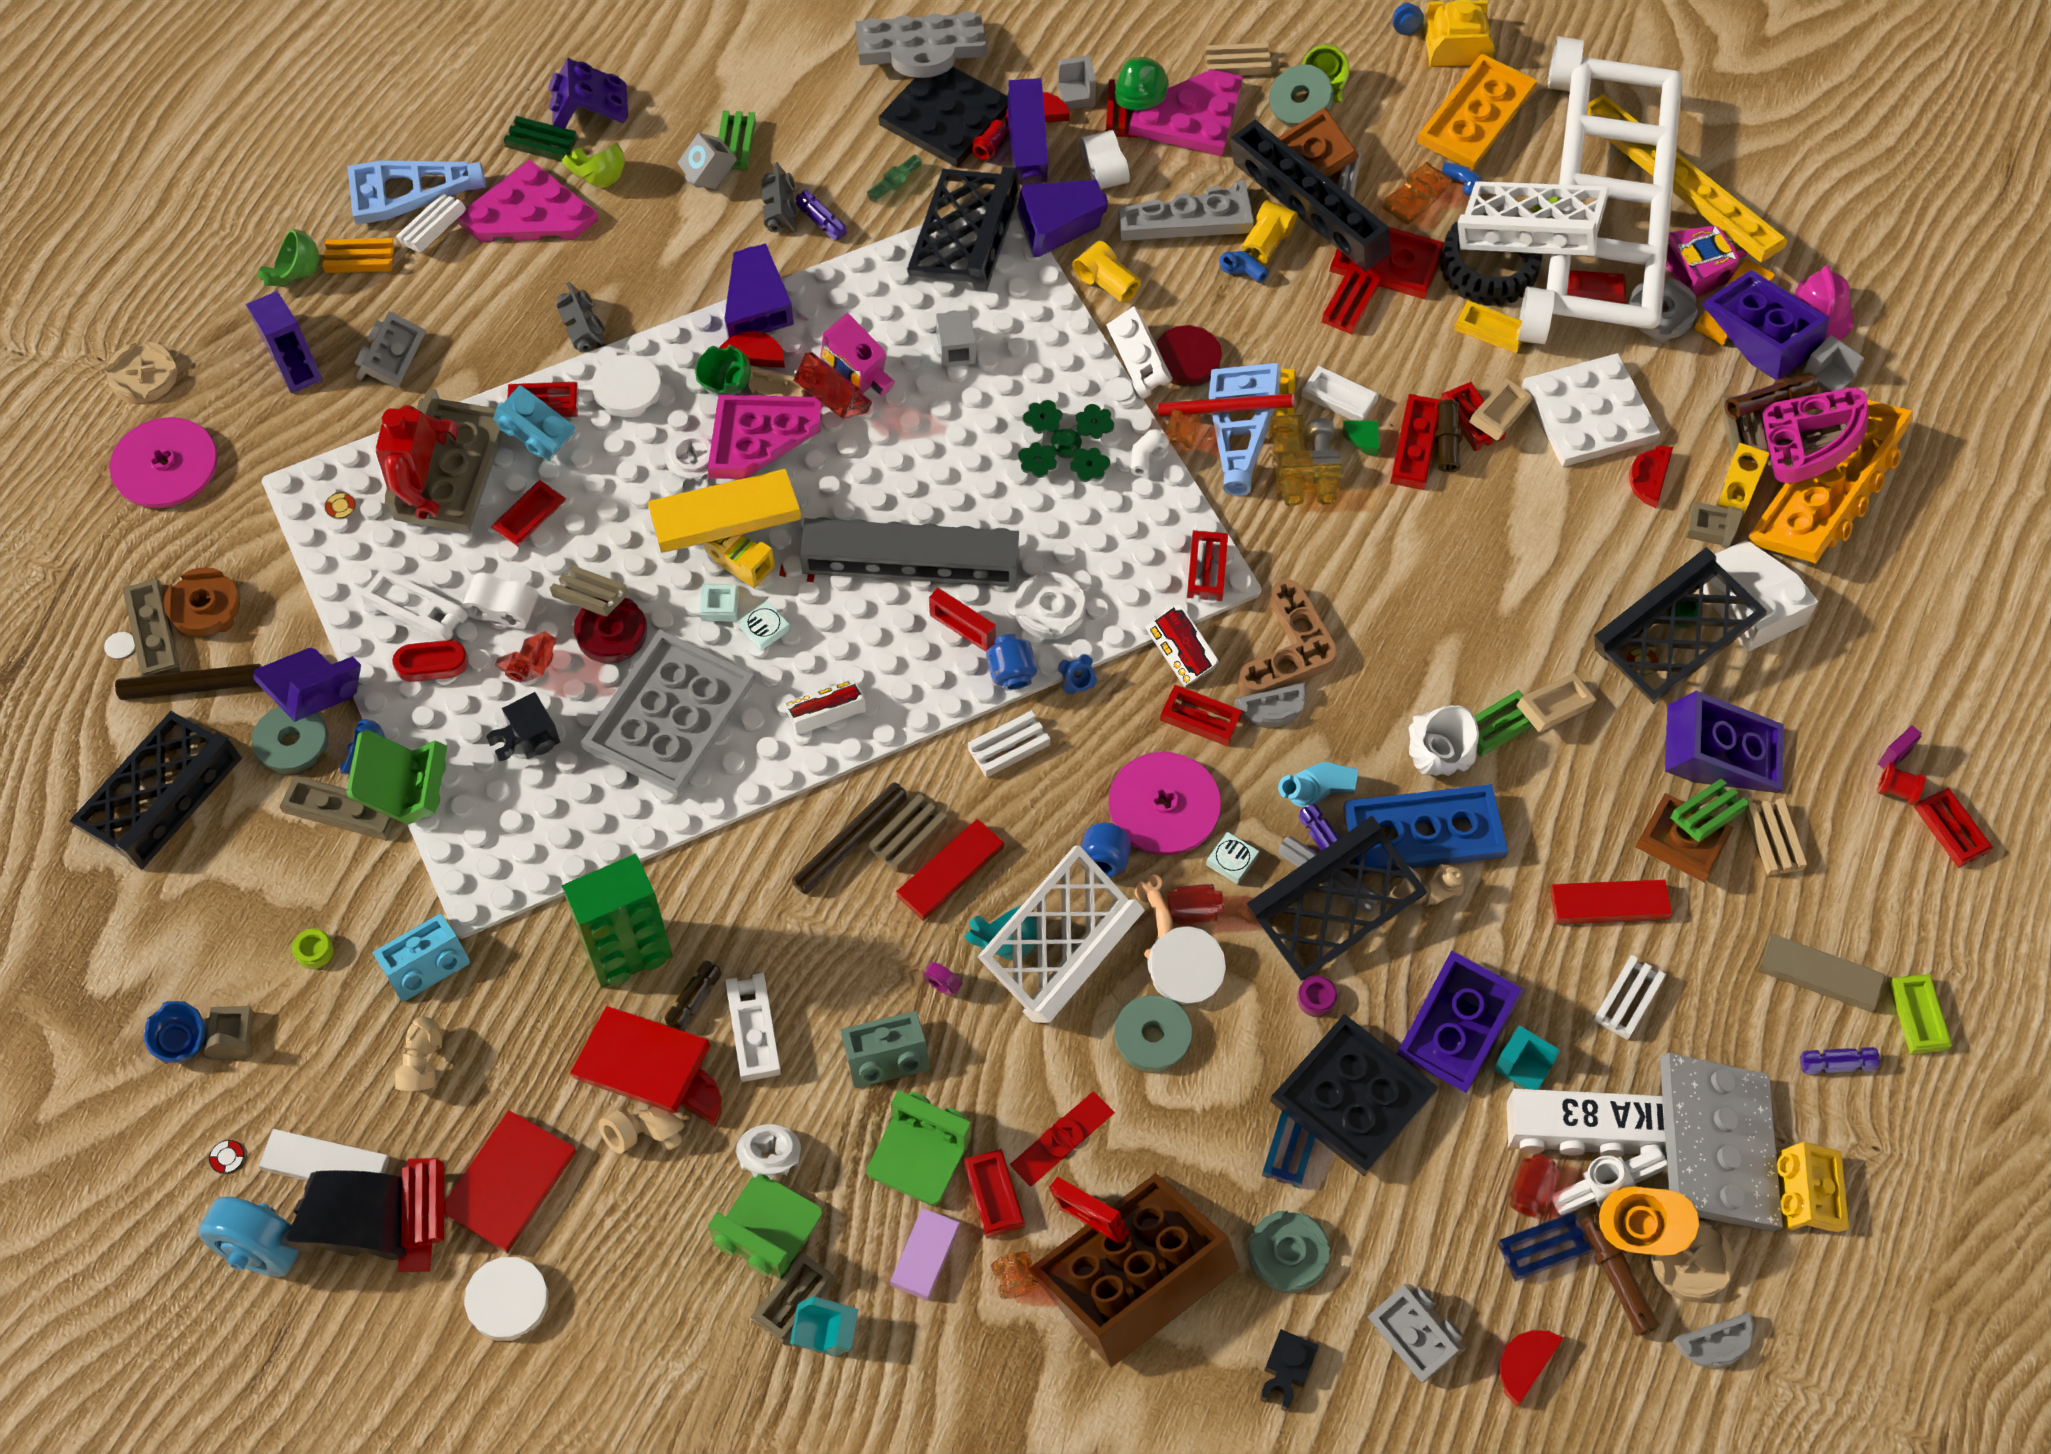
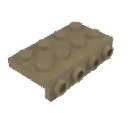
[385,388,504,533]

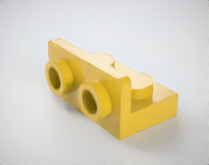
[1777,1142,1849,1233]

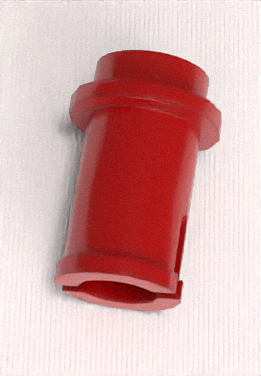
[972,120,1009,160]

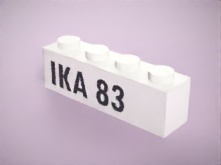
[1507,1089,1667,1158]

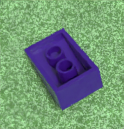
[1703,270,1829,380]
[1665,690,1784,793]
[1397,951,1526,1093]

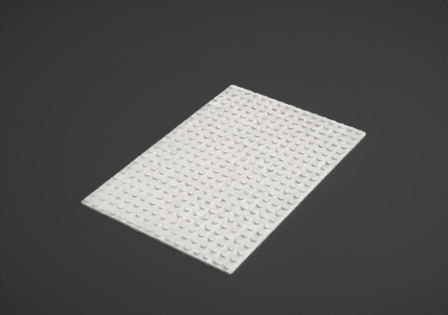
[262,200,1261,939]

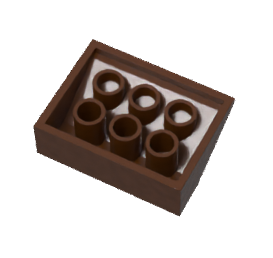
[1029,1173,1240,1368]

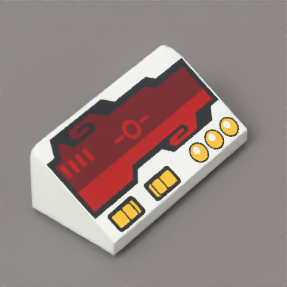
[1145,603,1219,687]
[784,679,866,735]

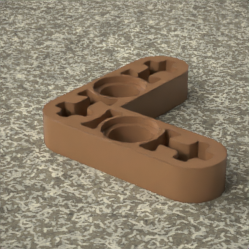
[1238,579,1337,696]

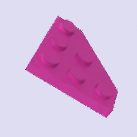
[1128,69,1243,156]
[457,160,598,242]
[708,394,823,479]

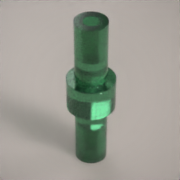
[867,154,922,202]

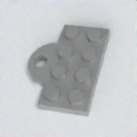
[856,11,987,78]

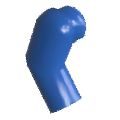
[1440,162,1483,196]
[1219,251,1269,283]

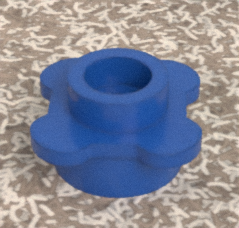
[1058,654,1097,694]

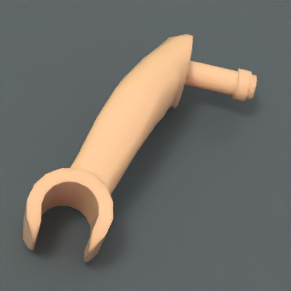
[1135,875,1173,959]

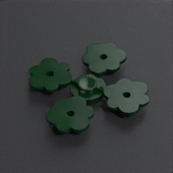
[1018,400,1115,482]

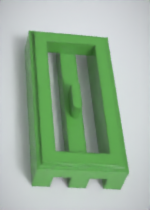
[718,110,756,170]
[1474,690,1533,757]
[1670,779,1749,842]

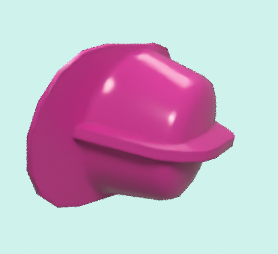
[1795,266,1853,341]

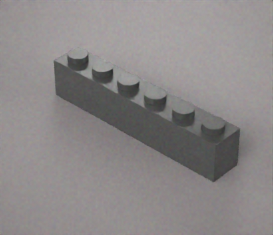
[800,517,1019,586]

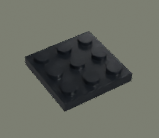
[878,67,1008,168]
[1270,1014,1438,1177]

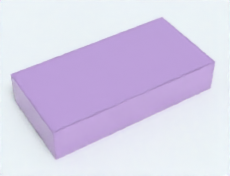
[890,1208,960,1301]

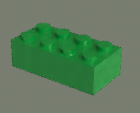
[561,853,673,988]

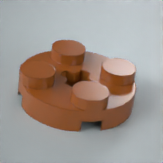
[164,568,240,637]

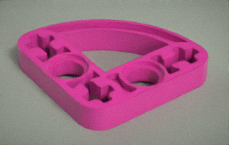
[1762,388,1869,483]

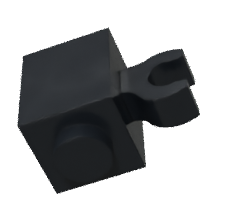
[486,692,561,761]

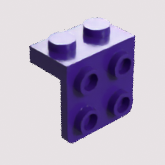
[549,58,628,130]
[253,648,361,722]

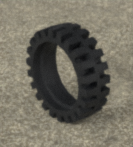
[1440,211,1543,306]

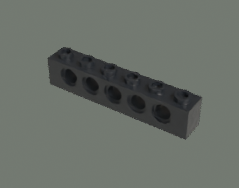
[1231,120,1391,272]

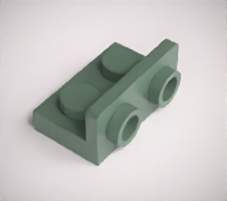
[840,1011,930,1088]

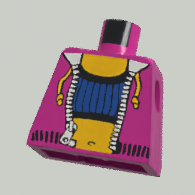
[1666,225,1748,298]
[819,312,895,396]

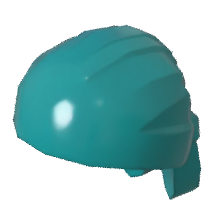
[964,905,1037,961]

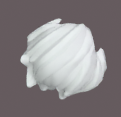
[1409,705,1479,776]

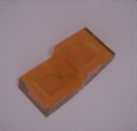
[1382,162,1452,225]

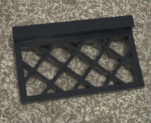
[907,166,1021,291]
[1594,547,1767,705]
[69,711,242,871]
[1247,815,1427,982]

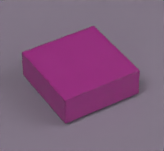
[1878,725,1922,769]

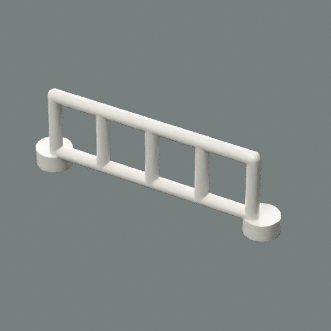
[1517,36,1683,345]

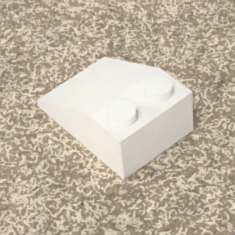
[1703,540,1818,652]

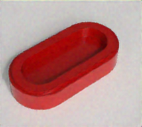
[392,640,468,682]

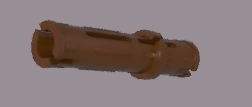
[1724,373,1818,420]
[1580,1212,1661,1337]

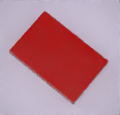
[1329,227,1444,300]
[570,1006,711,1114]
[444,1110,577,1254]

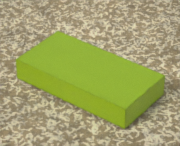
[1889,974,1952,1055]

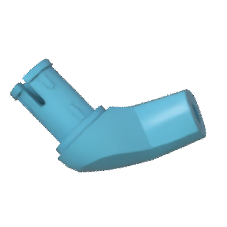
[1278,762,1358,807]

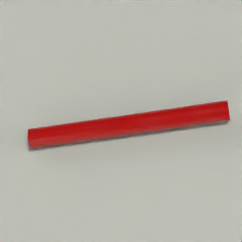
[1158,393,1295,417]

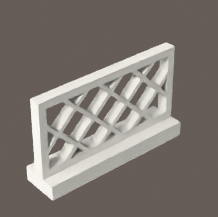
[1458,181,1609,256]
[977,845,1145,1023]

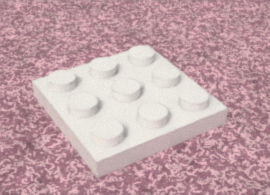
[1522,353,1660,467]

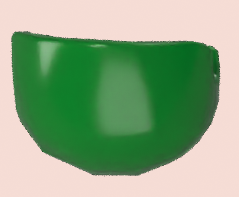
[695,345,751,396]

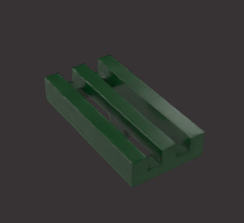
[503,116,578,162]

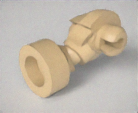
[1387,864,1465,908]
[394,1016,442,1091]
[599,1108,685,1154]

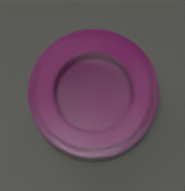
[923,962,963,996]
[1297,976,1337,1017]

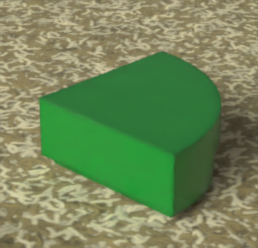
[1342,420,1380,456]

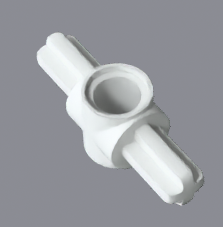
[1551,1148,1668,1216]

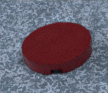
[1156,325,1222,386]
[574,597,647,663]

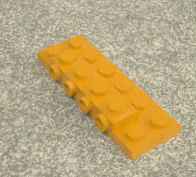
[1749,400,1913,563]

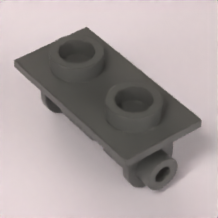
[761,162,798,233]
[556,282,607,353]

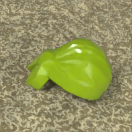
[1302,43,1350,103]
[562,143,625,188]

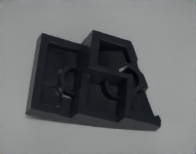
[280,1170,405,1260]

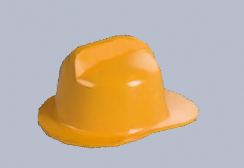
[1599,1187,1699,1256]

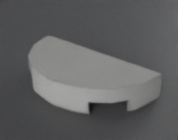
[1234,683,1306,728]
[1672,1312,1755,1369]

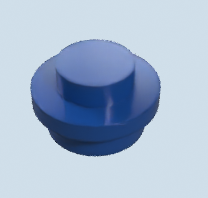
[1392,3,1424,35]

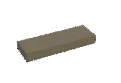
[123,578,181,676]
[279,775,396,841]
[1758,933,1885,1012]

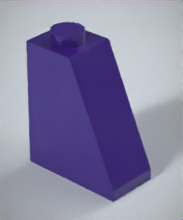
[1007,78,1048,185]
[1016,179,1108,257]
[724,243,794,338]
[246,291,323,393]

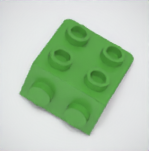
[347,730,447,825]
[867,1090,971,1206]
[708,1174,822,1280]

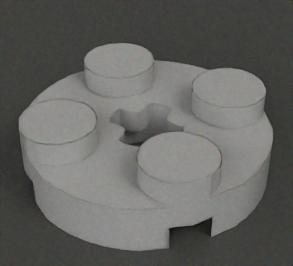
[1629,278,1697,343]

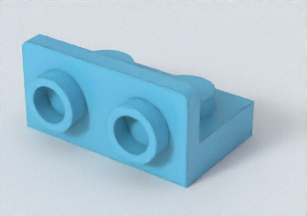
[493,385,576,462]
[372,913,470,1002]

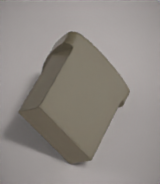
[1686,501,1743,548]
[203,1006,254,1060]

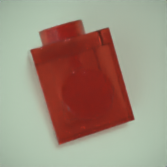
[495,631,557,683]

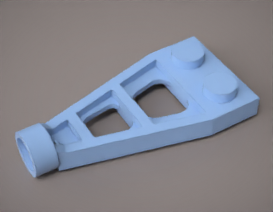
[347,160,486,225]
[1209,363,1281,496]

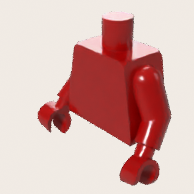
[376,405,458,520]

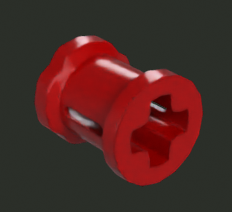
[1877,762,1926,806]

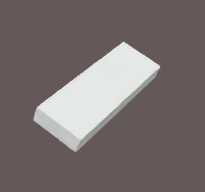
[258,1129,390,1181]

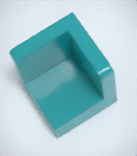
[1494,1026,1560,1090]
[790,1297,858,1357]

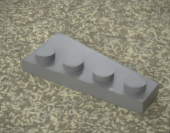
[1118,179,1254,240]

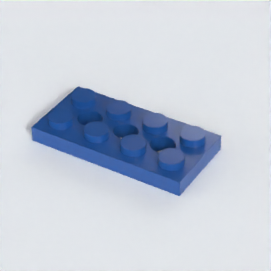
[1343,784,1508,875]

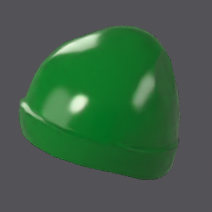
[1115,57,1169,110]

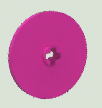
[110,417,218,508]
[1108,752,1221,855]

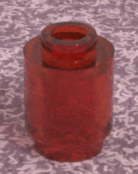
[1167,883,1224,925]
[1509,1154,1561,1218]

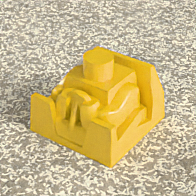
[1423,0,1495,67]

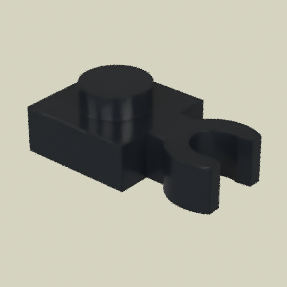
[1260,1329,1319,1411]

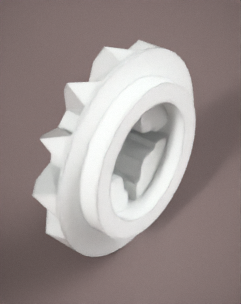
[664,432,712,482]
[736,1124,801,1180]

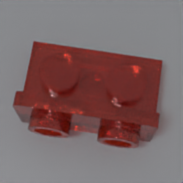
[793,352,872,419]

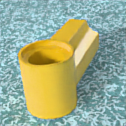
[1241,200,1297,263]
[1072,241,1141,303]

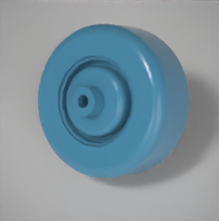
[198,1196,301,1277]

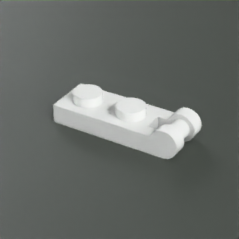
[1107,307,1172,399]
[361,568,468,641]
[725,972,781,1082]

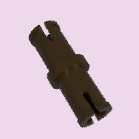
[1435,400,1463,472]

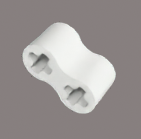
[1080,130,1130,189]
[461,573,539,629]

